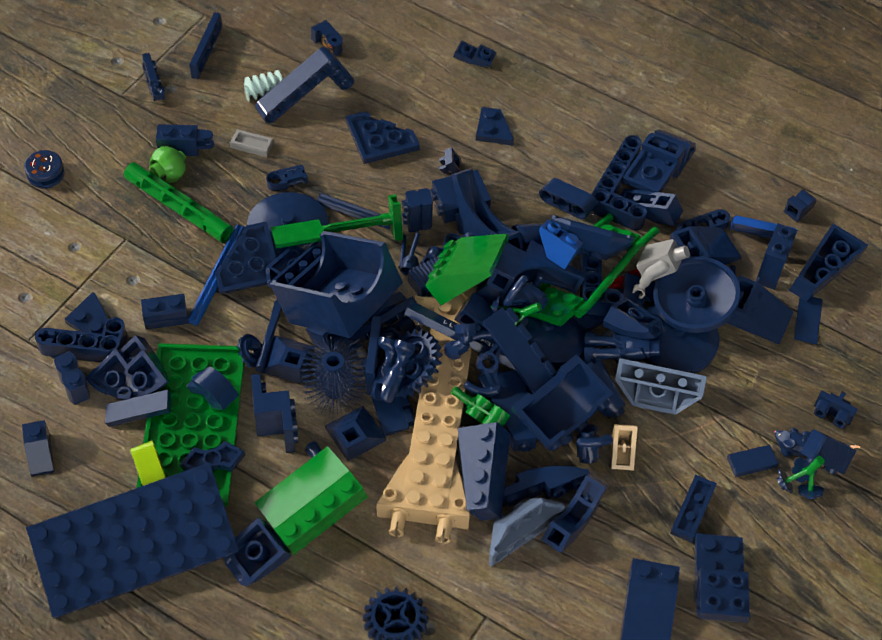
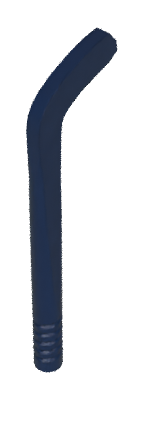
[255,300,282,372]

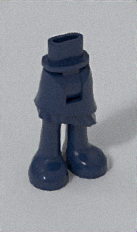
[584,331,660,364]

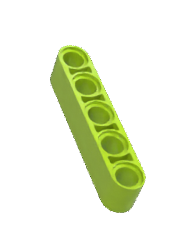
[130,441,167,486]

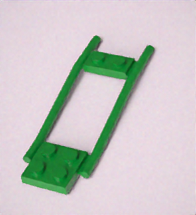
[524,213,659,327]

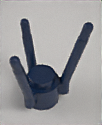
[398,232,428,276]

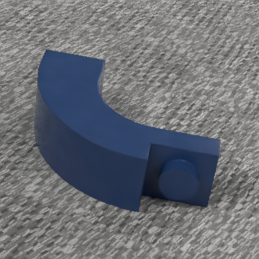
[541,473,609,553]

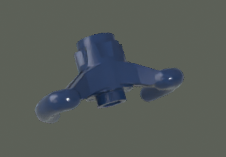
[503,273,549,313]
[464,330,502,397]
[575,424,614,464]

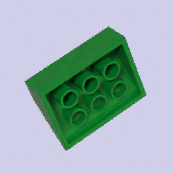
[425,234,509,305]
[254,446,368,555]

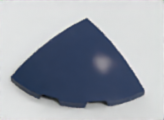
[85,335,169,400]

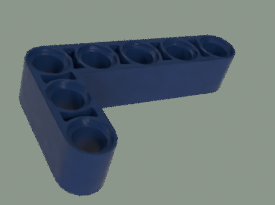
[255,47,355,123]
[592,135,647,230]

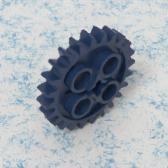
[379,329,443,398]

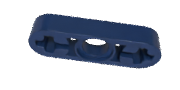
[676,209,731,231]

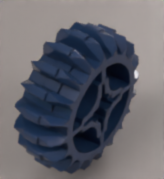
[363,586,428,640]

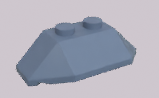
[615,358,707,415]
[488,498,566,567]

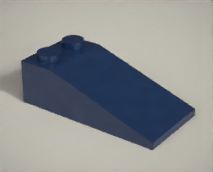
[620,558,680,640]

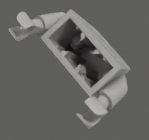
[632,239,690,299]

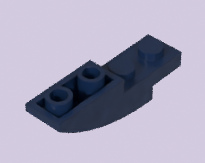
[503,466,590,507]

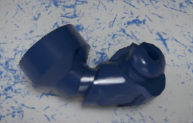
[444,323,477,360]

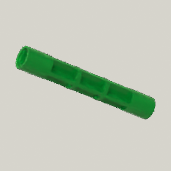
[123,162,234,243]

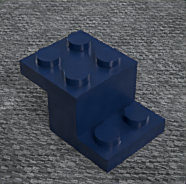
[251,374,299,453]

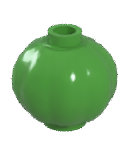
[149,146,186,183]

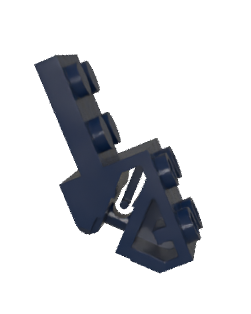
[623,129,696,193]
[694,533,750,623]

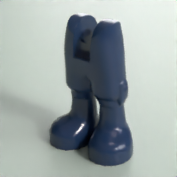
[371,336,416,403]

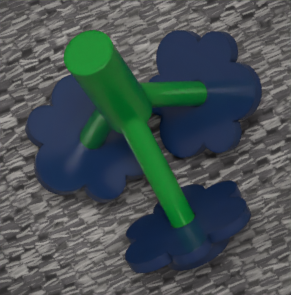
[491,295,542,327]
[777,456,825,499]

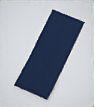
[794,297,823,345]

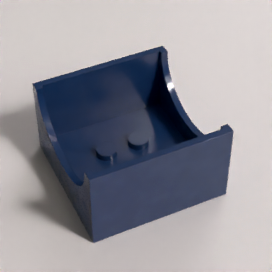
[270,231,403,338]

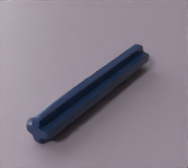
[317,193,390,229]

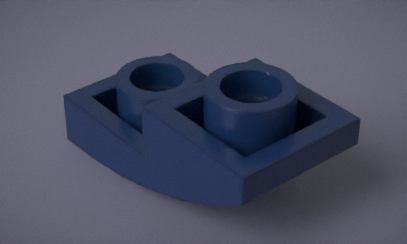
[453,40,497,67]

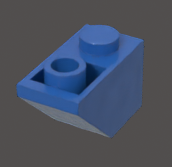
[539,219,583,270]

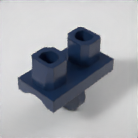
[814,390,858,429]

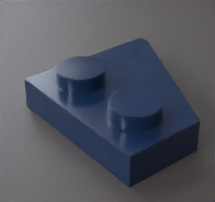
[65,292,108,334]

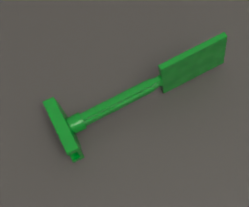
[270,194,403,248]

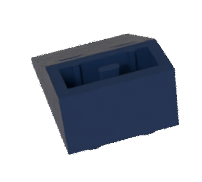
[670,226,742,265]
[727,275,794,344]

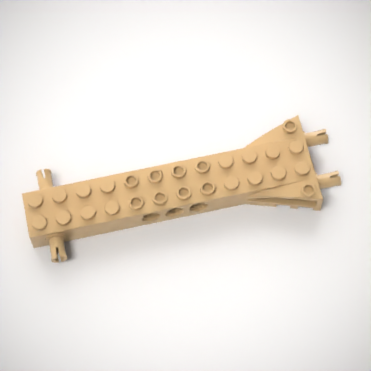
[377,286,477,543]

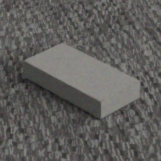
[230,129,274,157]

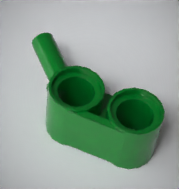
[450,386,511,427]

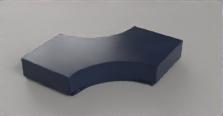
[180,441,245,472]

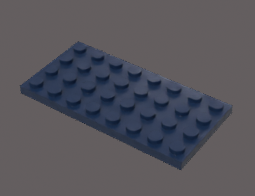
[26,463,239,619]

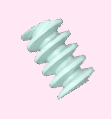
[244,70,284,102]

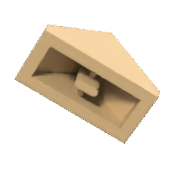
[611,424,638,470]

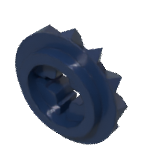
[236,334,262,368]

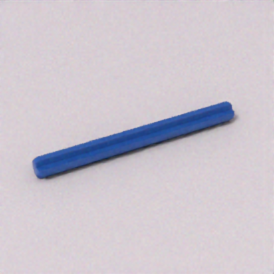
[188,225,245,326]

